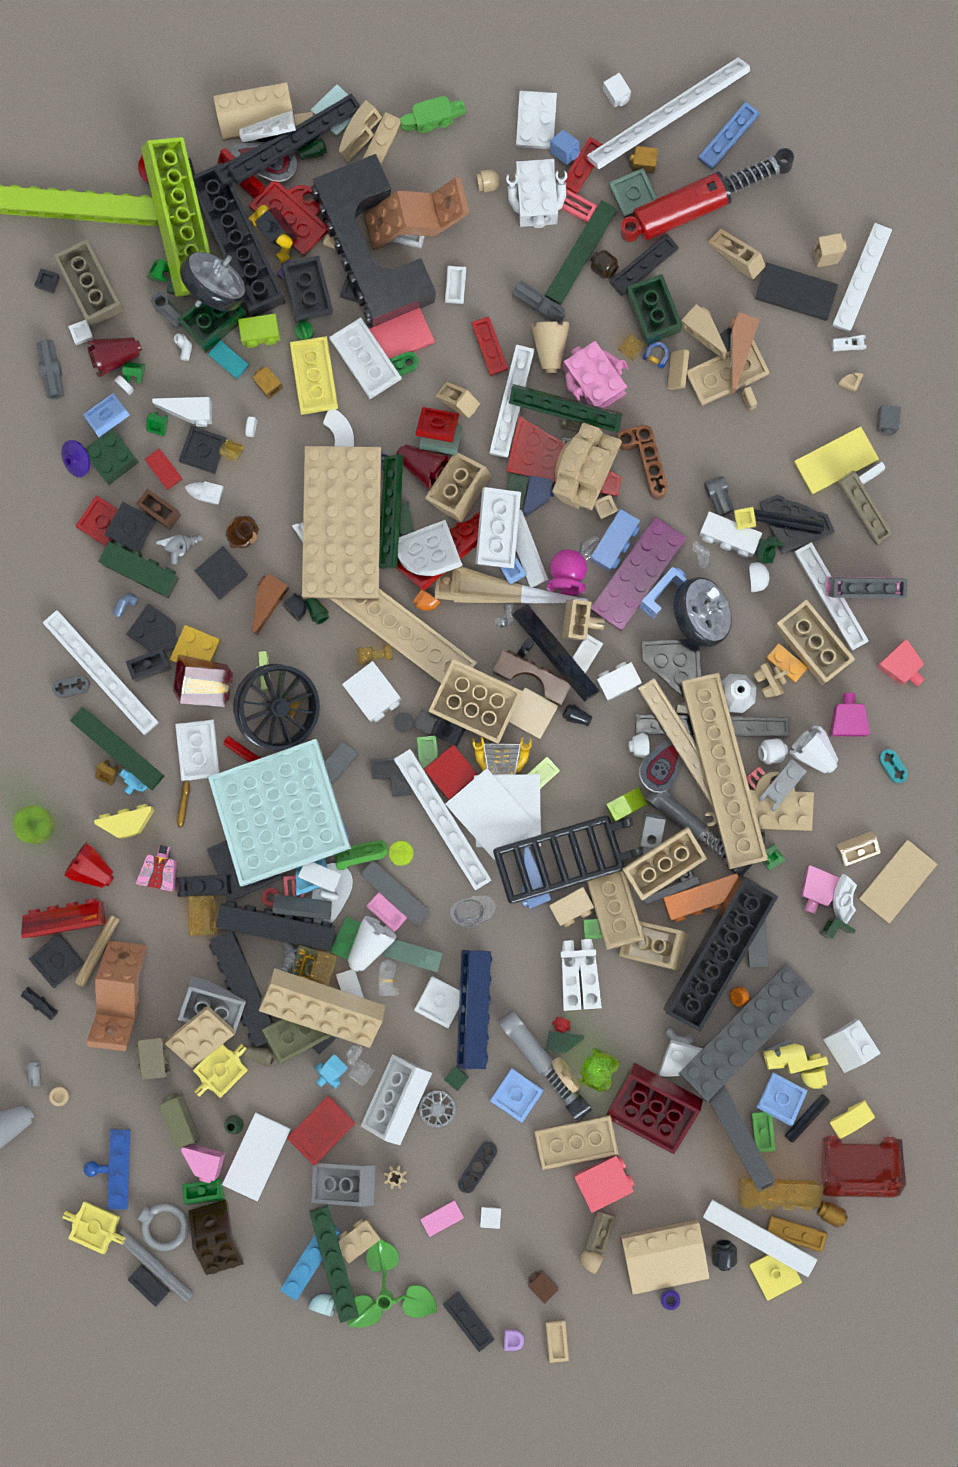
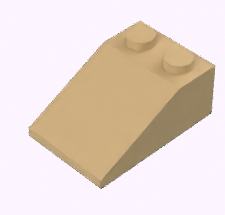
[619,921,689,972]

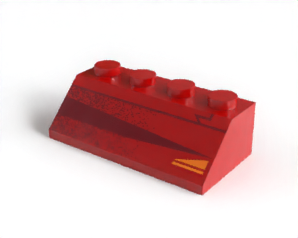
[21,898,106,938]

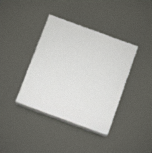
[414,976,460,1028]

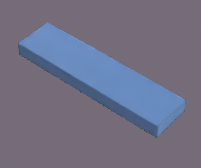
[698,102,760,170]

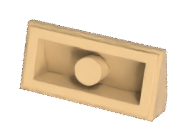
[836,832,881,866]

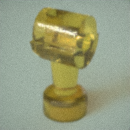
[356,645,393,665]

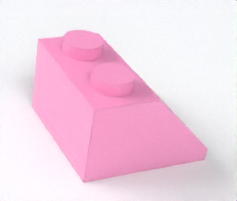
[181,1144,225,1183]

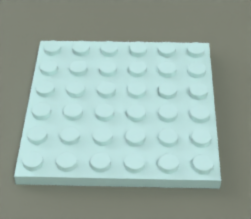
[208,739,351,887]

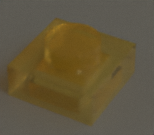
[618,334,645,361]
[219,439,245,461]

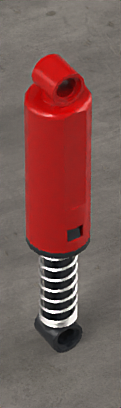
[621,148,794,242]

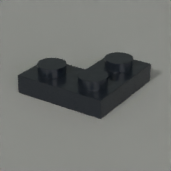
[371,758,412,797]

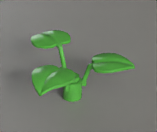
[347,1239,437,1328]

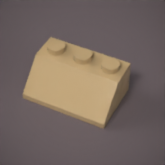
[425,452,492,523]

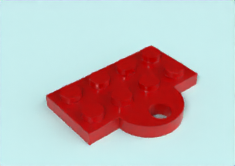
[249,181,327,257]

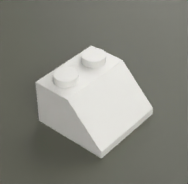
[823,1019,881,1073]

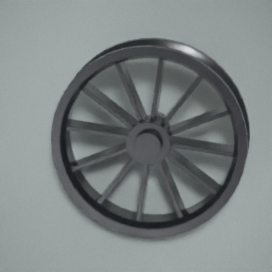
[233,664,320,750]

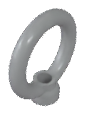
[137,1203,188,1251]

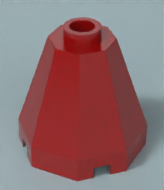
[64,842,114,888]

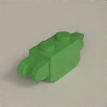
[400,96,466,133]

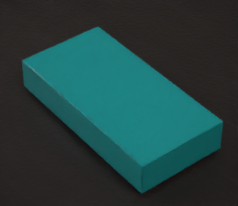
[208,340,249,380]

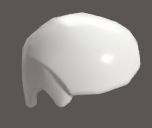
[749,562,770,592]

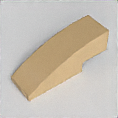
[339,100,382,162]

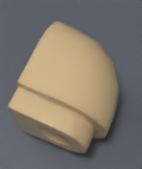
[476,170,500,192]
[580,1250,603,1274]

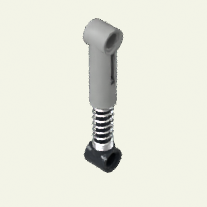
[498,1010,592,1122]

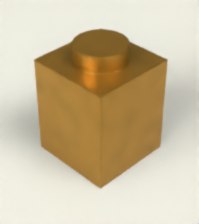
[629,146,658,173]
[252,366,283,399]

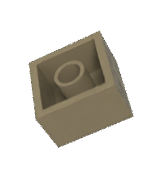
[135,1036,172,1080]

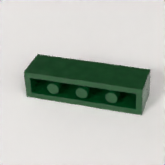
[98,542,179,599]

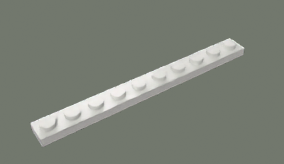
[587,57,750,169]

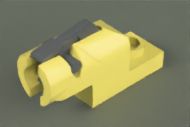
[763,1040,828,1074]

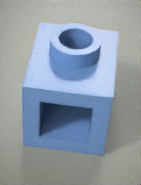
[550,130,580,165]

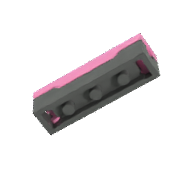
[825,577,908,598]

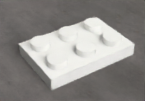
[516,91,557,150]

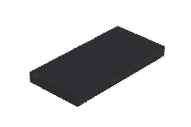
[755,262,838,321]

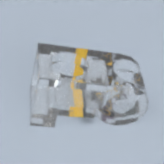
[379,960,399,996]

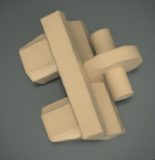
[754,663,788,698]

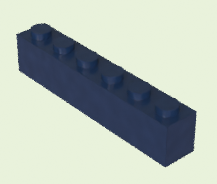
[457,950,492,1069]

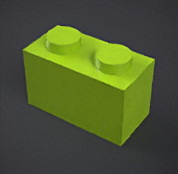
[238,314,281,348]

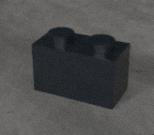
[126,648,172,682]

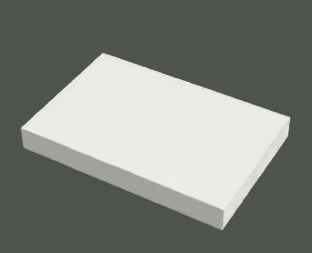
[175,720,220,781]

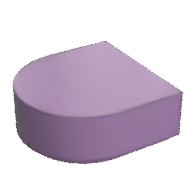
[504,1329,524,1351]

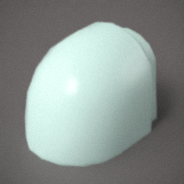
[308,1294,335,1317]

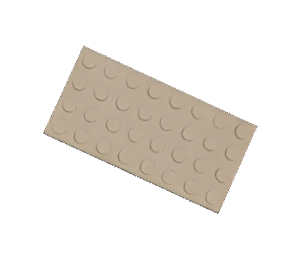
[302,446,381,599]

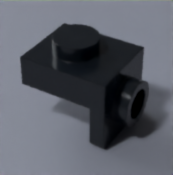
[432,717,466,747]

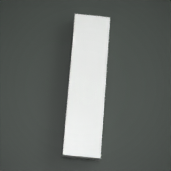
[516,510,548,588]

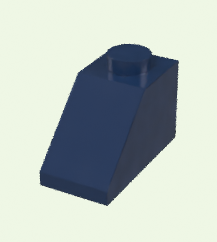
[523,475,554,517]

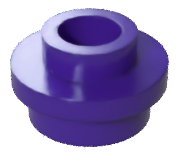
[661,1290,680,1310]

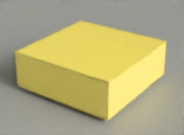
[734,507,756,530]

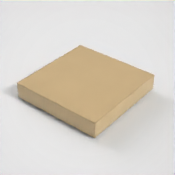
[509,688,558,739]

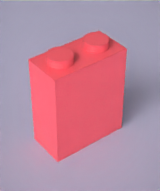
[573,1155,635,1213]

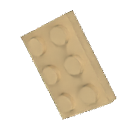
[165,1006,235,1068]

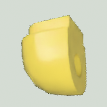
[800,1066,827,1089]

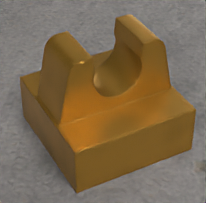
[95,760,119,786]

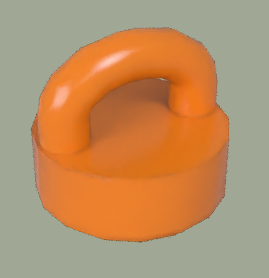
[730,986,750,1007]

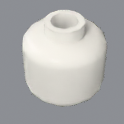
[758,738,788,765]

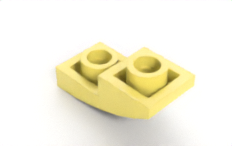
[830,1100,875,1139]

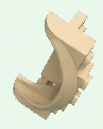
[552,423,622,511]

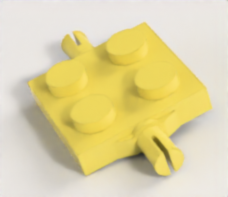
[193,1043,249,1098]
[62,1201,126,1254]

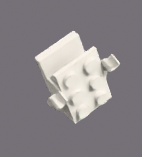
[506,159,567,228]

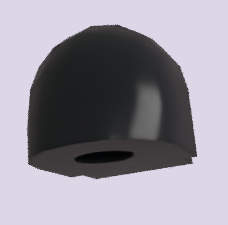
[282,593,307,621]

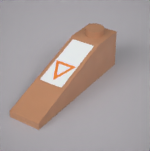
[729,312,760,394]

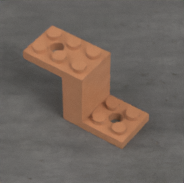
[364,177,470,250]
[87,940,147,1051]

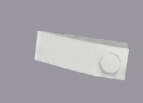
[152,397,212,427]

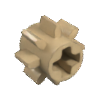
[384,1165,407,1189]

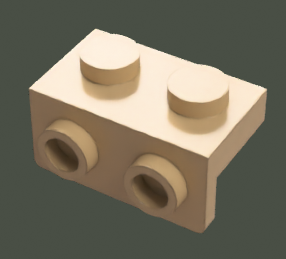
[337,1219,381,1264]

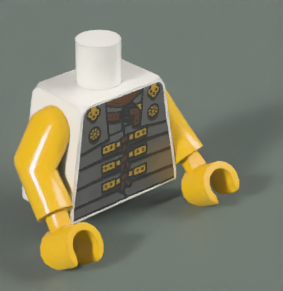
[472,736,532,775]

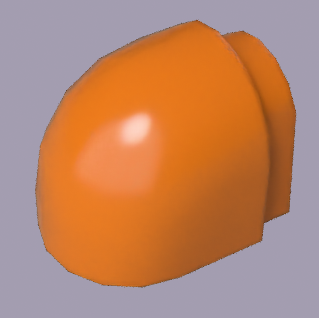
[413,589,441,611]

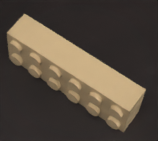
[259,968,385,1048]

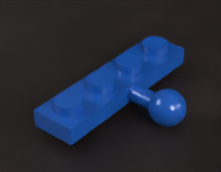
[83,1129,131,1209]

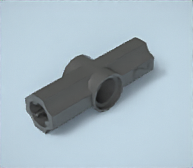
[37,339,64,399]

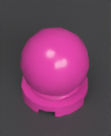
[547,549,587,596]

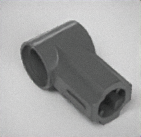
[151,292,184,328]
[704,476,734,516]

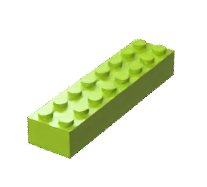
[141,137,210,297]

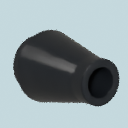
[562,704,592,726]

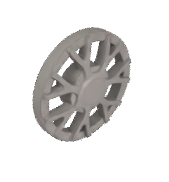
[419,1090,456,1128]

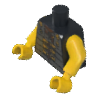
[248,205,297,264]

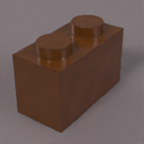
[136,489,181,530]

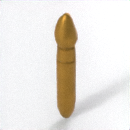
[177,781,190,828]

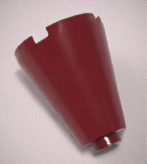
[87,337,142,377]
[396,444,450,490]

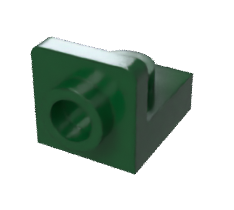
[756,536,785,563]

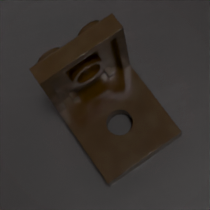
[188,1199,244,1275]

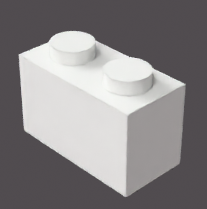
[596,662,642,702]

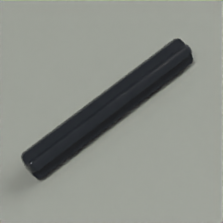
[754,509,825,532]

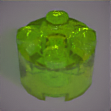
[13,805,55,845]
[578,1047,620,1093]

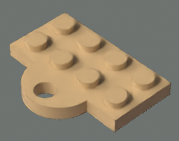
[750,771,814,831]

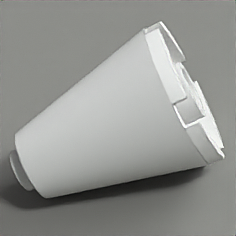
[347,916,397,972]

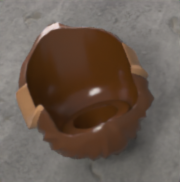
[226,516,259,548]

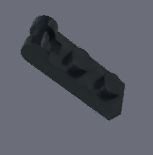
[176,874,230,897]

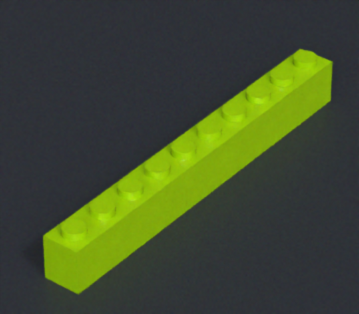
[0,184,159,226]

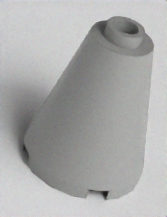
[0,1105,34,1149]

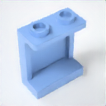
[639,567,687,619]

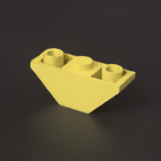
[94,804,154,839]

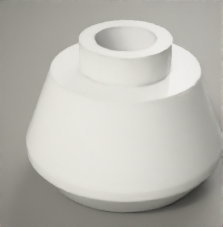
[629,733,649,759]

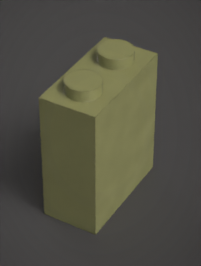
[159,1093,200,1149]

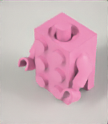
[563,341,629,408]

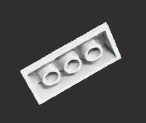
[361,1054,432,1145]

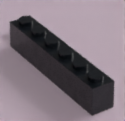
[216,901,336,951]
[209,931,273,1047]

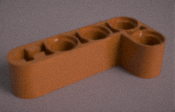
[617,425,668,500]

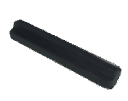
[785,1094,830,1143]

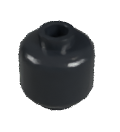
[711,1240,737,1271]

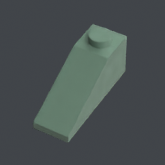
[382,939,443,972]

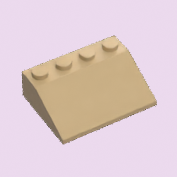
[428,659,523,744]
[620,1219,710,1295]

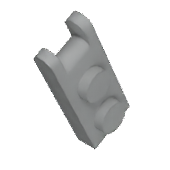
[758,759,807,812]

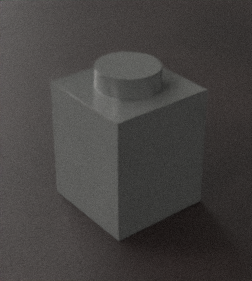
[876,405,901,436]

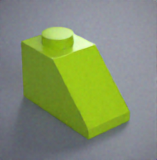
[605,787,648,822]

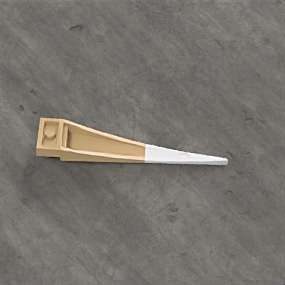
[435,566,588,603]

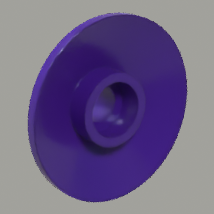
[61,440,90,477]

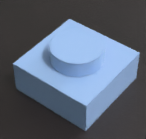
[500,558,526,585]

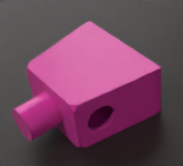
[830,693,870,737]

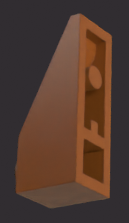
[252,573,289,635]

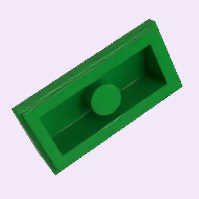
[182,1178,225,1205]

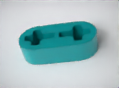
[879,749,908,783]

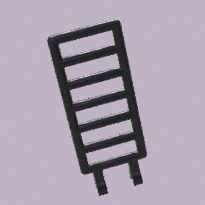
[493,815,643,904]

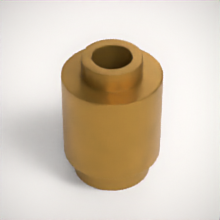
[817,1201,848,1228]

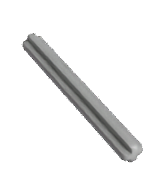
[118,1230,193,1302]

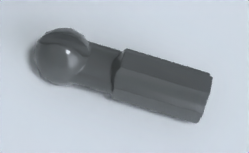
[512,281,565,322]

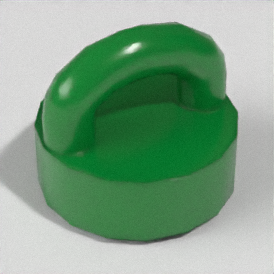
[295,321,314,340]

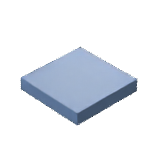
[83,393,130,437]
[490,1068,544,1123]
[756,1072,808,1126]

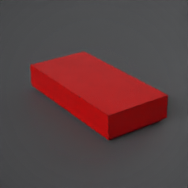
[144,448,182,490]

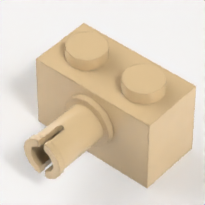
[561,599,605,641]

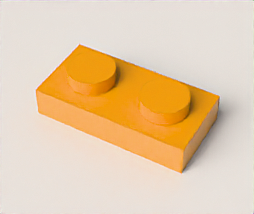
[765,643,808,683]

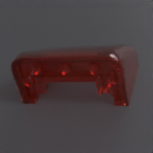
[822,1135,906,1198]

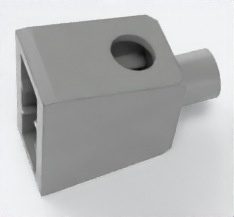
[639,812,666,856]

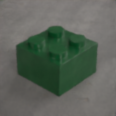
[85,428,139,485]

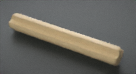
[75,915,119,987]

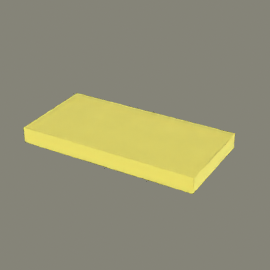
[290,336,338,415]
[794,427,879,495]

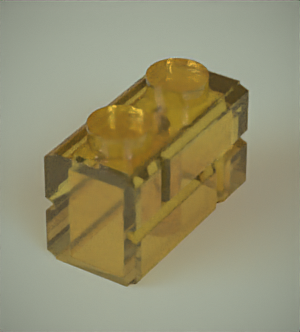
[188,896,217,935]

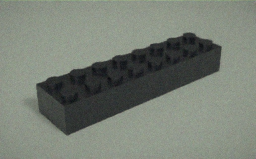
[192,163,286,317]
[663,874,779,1032]

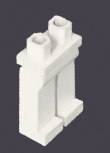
[560,939,602,1011]

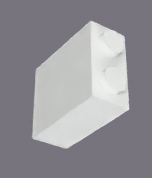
[342,661,401,722]

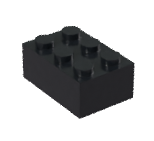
[281,256,333,323]

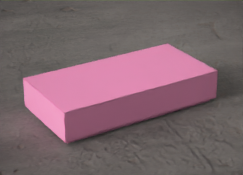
[366,892,407,932]
[420,1200,464,1237]

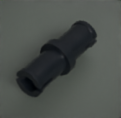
[21,987,59,1020]

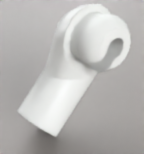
[174,333,192,361]

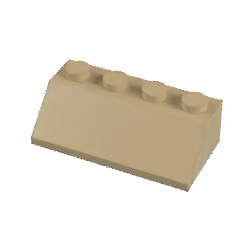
[214,82,296,140]
[622,827,707,901]

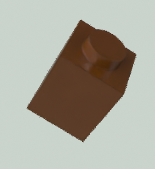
[528,1269,559,1304]

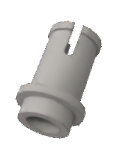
[25,1061,41,1087]

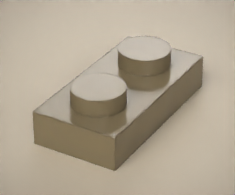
[585,1211,616,1254]

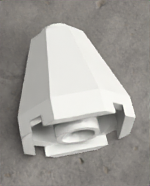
[721,674,756,714]
[789,725,838,773]

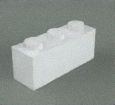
[699,512,762,558]

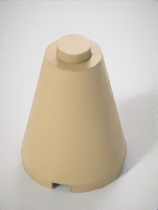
[531,322,569,373]

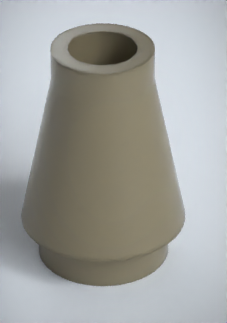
[245,1046,275,1067]

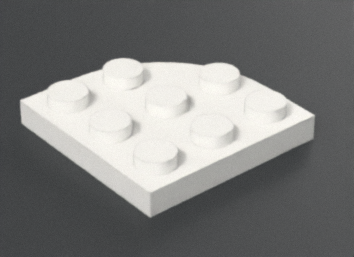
[398,520,463,576]

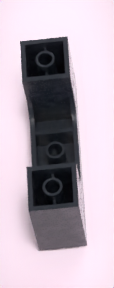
[311,154,436,327]

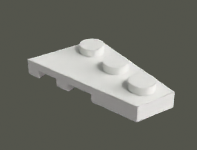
[239,110,296,142]
[658,1040,703,1077]

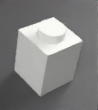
[602,73,631,108]

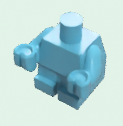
[119,769,148,795]
[314,1054,348,1089]

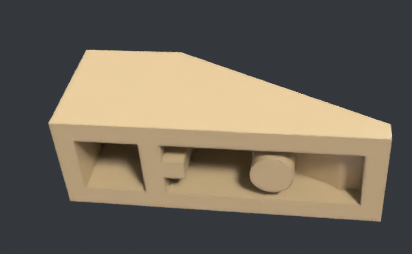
[708,229,766,279]
[681,304,728,361]

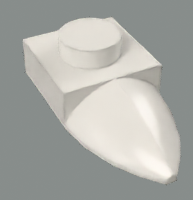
[185,481,224,506]

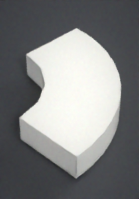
[323,409,354,447]
[833,874,857,924]

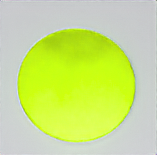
[389,841,414,866]

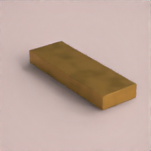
[766,1215,828,1253]

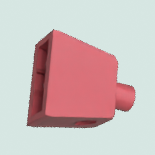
[877,639,925,687]

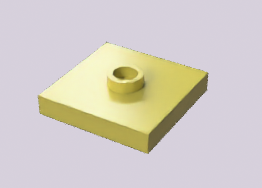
[749,1254,802,1301]

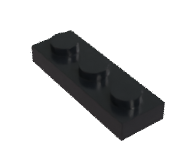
[443,1291,495,1352]

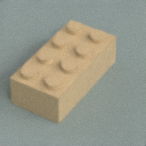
[774,600,855,686]

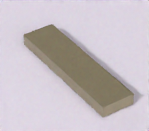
[837,471,893,545]

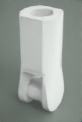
[831,335,867,352]

